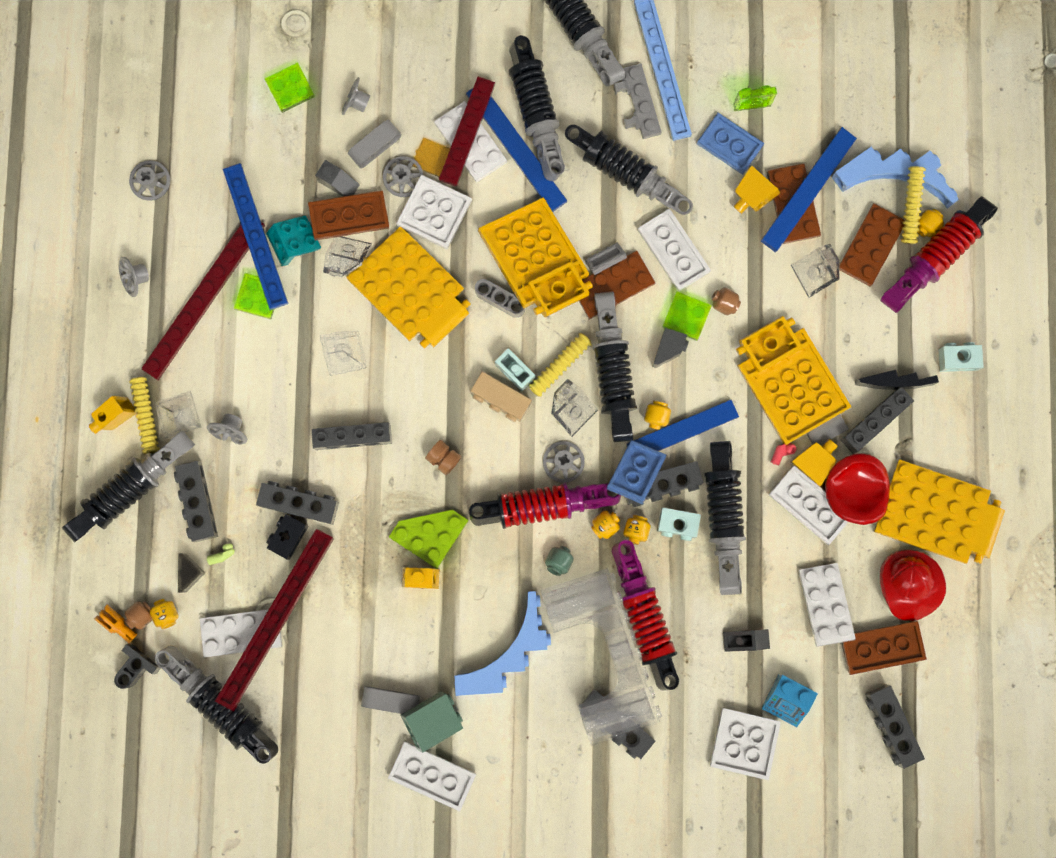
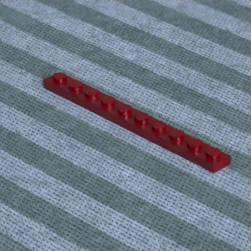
[141,222,265,381]
[215,529,334,712]

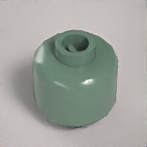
[545,546,574,576]

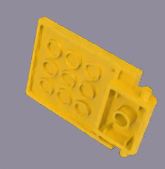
[478,197,593,317]
[346,227,471,349]
[736,316,851,445]
[874,459,1005,564]

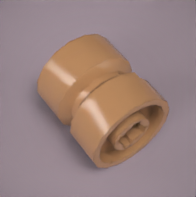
[425,440,462,476]

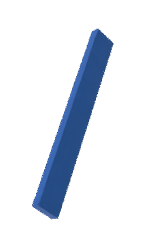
[466,88,567,212]
[761,127,857,252]
[223,163,289,310]

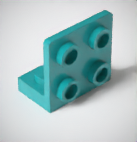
[266,216,321,267]

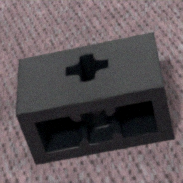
[266,514,309,560]

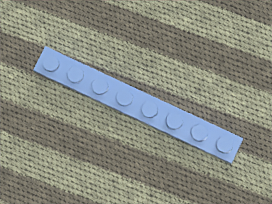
[634,0,692,141]

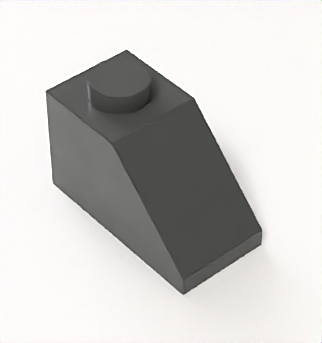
[315,160,360,197]
[653,328,689,368]
[723,629,770,652]

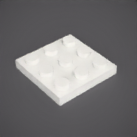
[396,175,472,250]
[710,708,781,780]

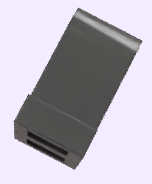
[114,644,161,689]

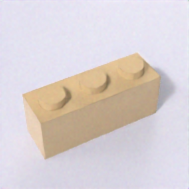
[471,372,532,422]

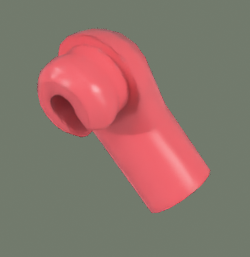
[770,443,797,466]

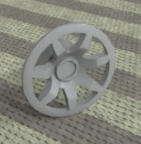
[342,77,370,115]
[383,156,424,197]
[129,160,170,201]
[119,257,149,297]
[207,414,248,445]
[543,441,585,483]

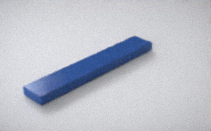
[626,399,739,451]

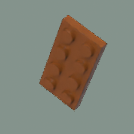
[767,164,821,244]
[308,191,389,241]
[837,204,905,287]
[579,251,655,320]
[842,621,927,675]

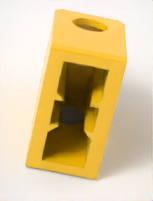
[733,166,780,214]
[89,396,137,434]
[791,439,838,486]
[402,567,440,589]

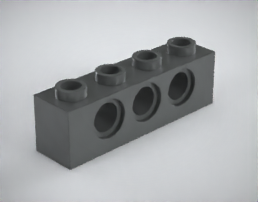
[840,387,914,454]
[312,422,392,451]
[174,461,219,542]
[625,461,703,507]
[256,481,339,525]
[865,684,925,769]
[579,689,656,759]

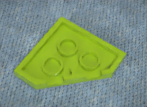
[389,510,469,569]

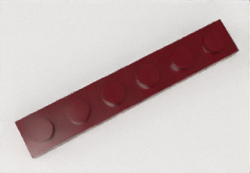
[439,76,495,187]

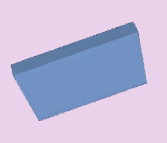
[697,113,764,175]
[607,440,666,505]

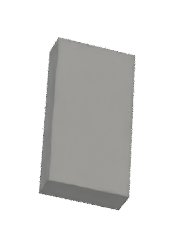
[585,242,627,275]
[806,414,849,445]

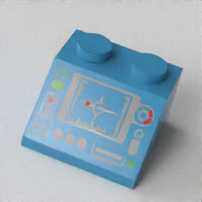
[761,674,818,727]

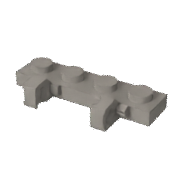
[614,63,662,139]

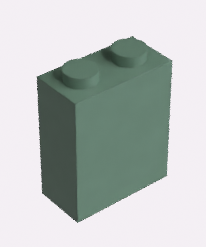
[400,692,463,753]

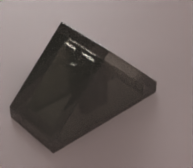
[178,553,205,593]

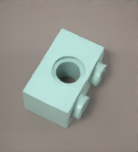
[938,342,984,372]
[495,348,535,392]
[657,508,701,541]

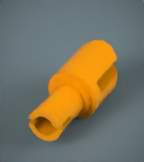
[94,604,138,644]

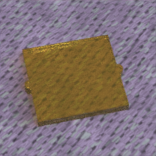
[412,138,450,177]

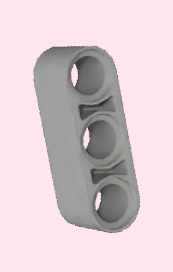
[348,120,402,168]
[475,279,525,318]
[361,686,420,714]

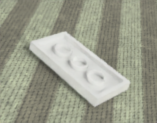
[434,101,507,183]
[638,208,711,292]
[769,466,848,545]
[798,563,856,647]
[200,609,283,658]
[388,741,476,811]

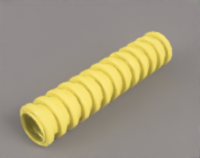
[901,166,926,244]
[529,333,592,397]
[129,377,160,454]

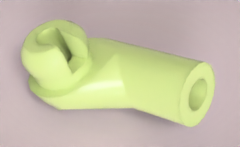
[207,543,235,565]

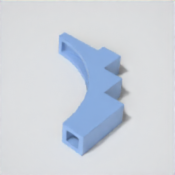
[832,146,959,209]
[454,591,551,696]

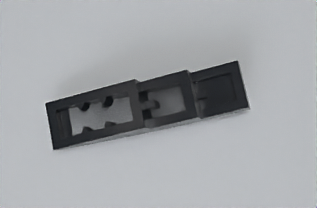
[855,370,939,390]

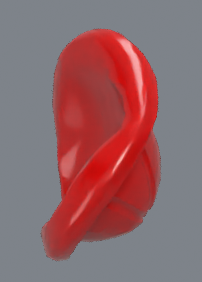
[825,453,890,525]
[880,550,946,621]

